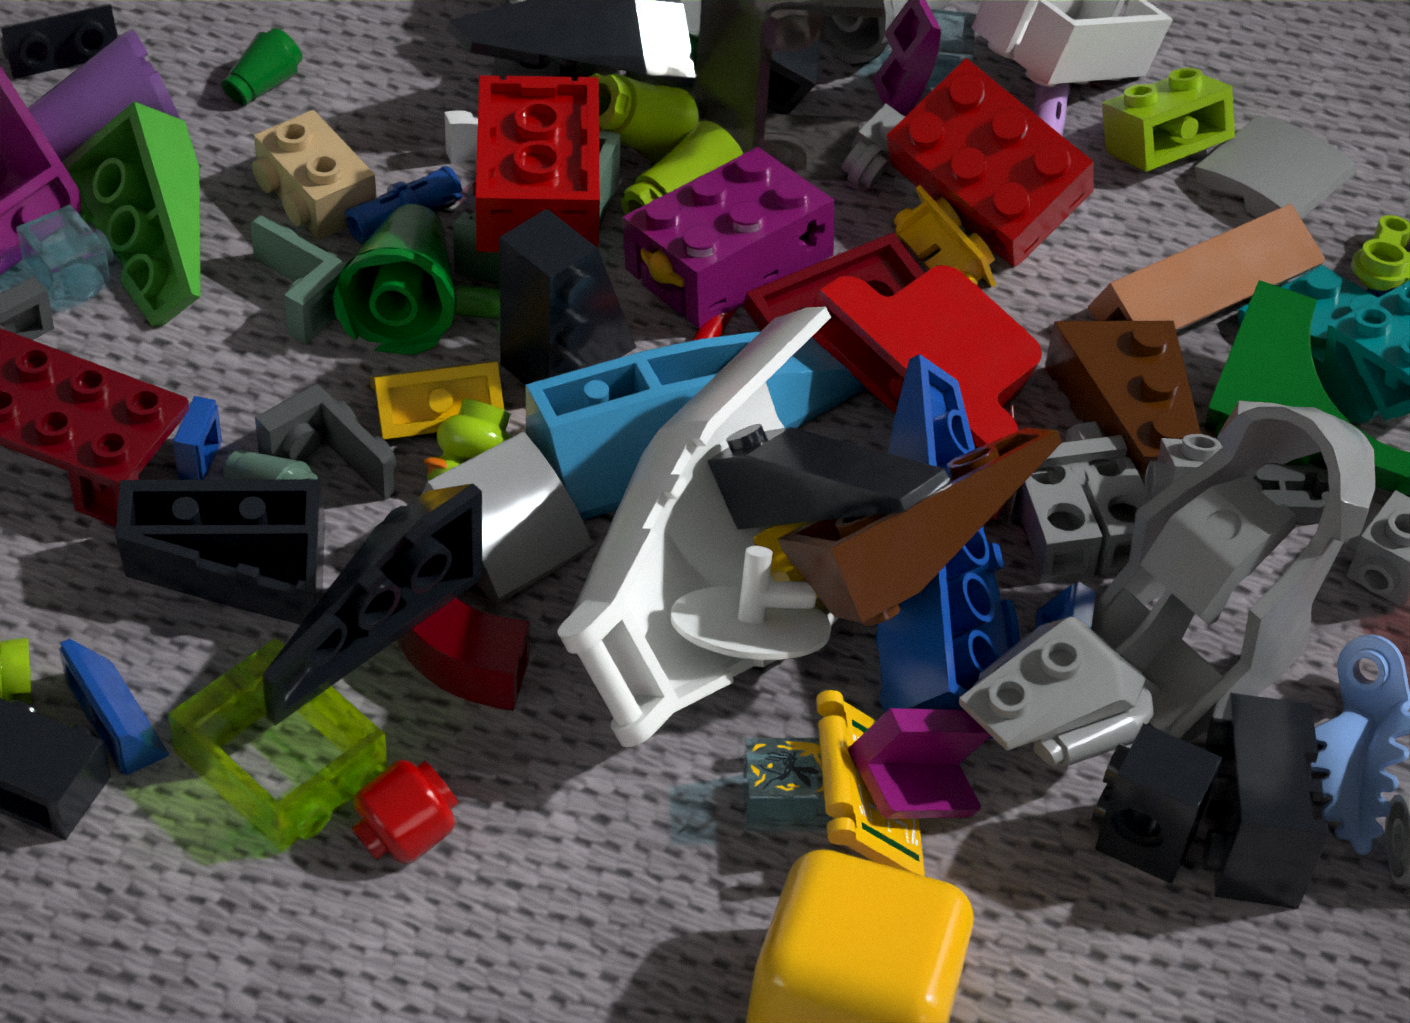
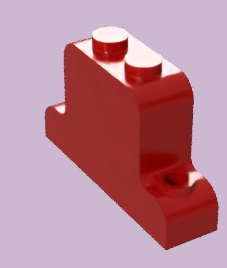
[812,265,1042,449]

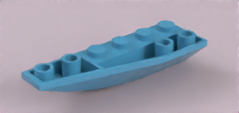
[526,332,867,520]

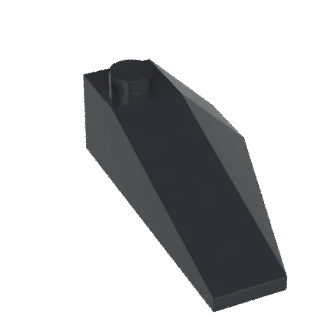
[447,0,695,88]
[707,424,950,530]
[262,483,483,726]

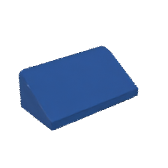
[59,638,169,776]

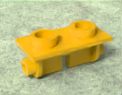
[894,185,996,287]

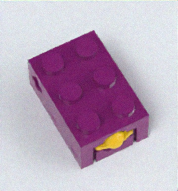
[622,147,834,328]

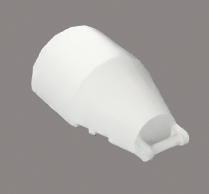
[557,307,838,747]

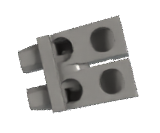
[1014,421,1151,584]

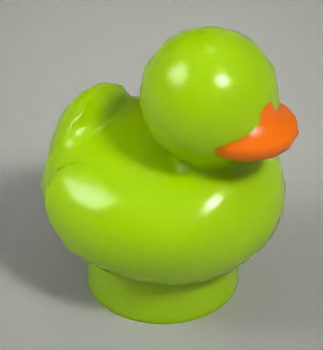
[423,399,512,481]

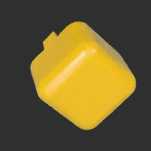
[746,849,974,1023]

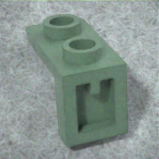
[251,215,347,344]

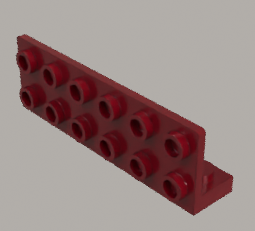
[0,328,189,526]

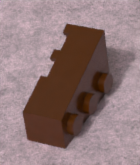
[1044,321,1201,486]

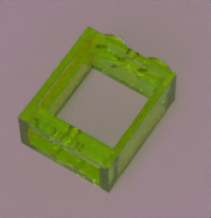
[168,637,387,852]

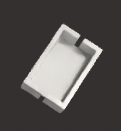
[971,0,1173,87]

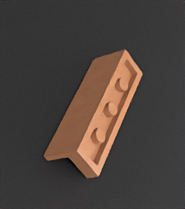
[1088,203,1325,331]

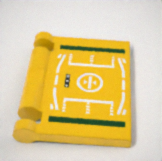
[816,690,925,876]

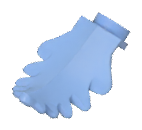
[1311,635,1410,855]

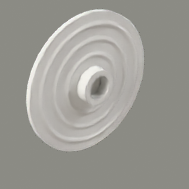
[671,546,831,660]

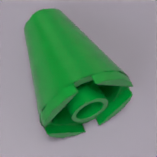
[333,204,456,355]

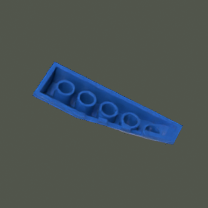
[875,354,1020,739]

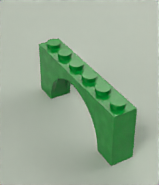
[1205,280,1410,498]

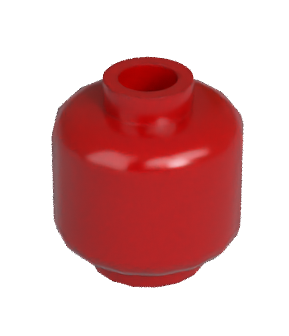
[351,760,459,864]

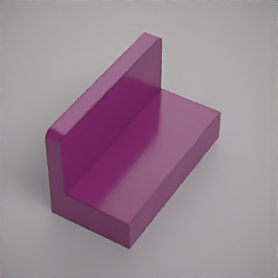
[848,708,991,819]

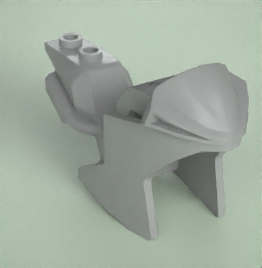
[959,401,1375,767]

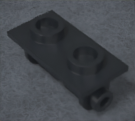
[0,4,118,79]

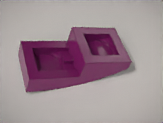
[872,0,941,116]

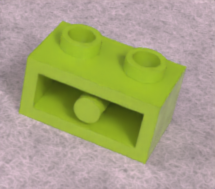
[1102,68,1235,172]

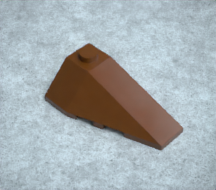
[777,428,1062,626]

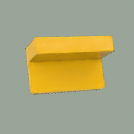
[369,360,504,439]

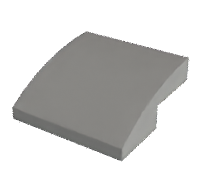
[1195,115,1356,219]
[422,431,593,606]

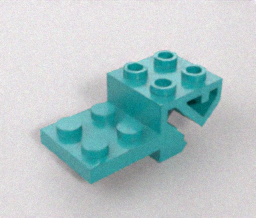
[1237,265,1410,423]

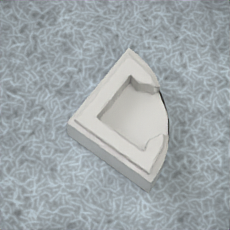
[444,110,478,164]

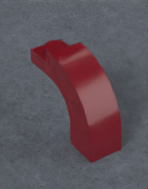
[397,597,530,711]

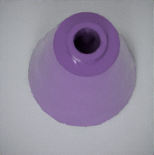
[28,29,180,162]

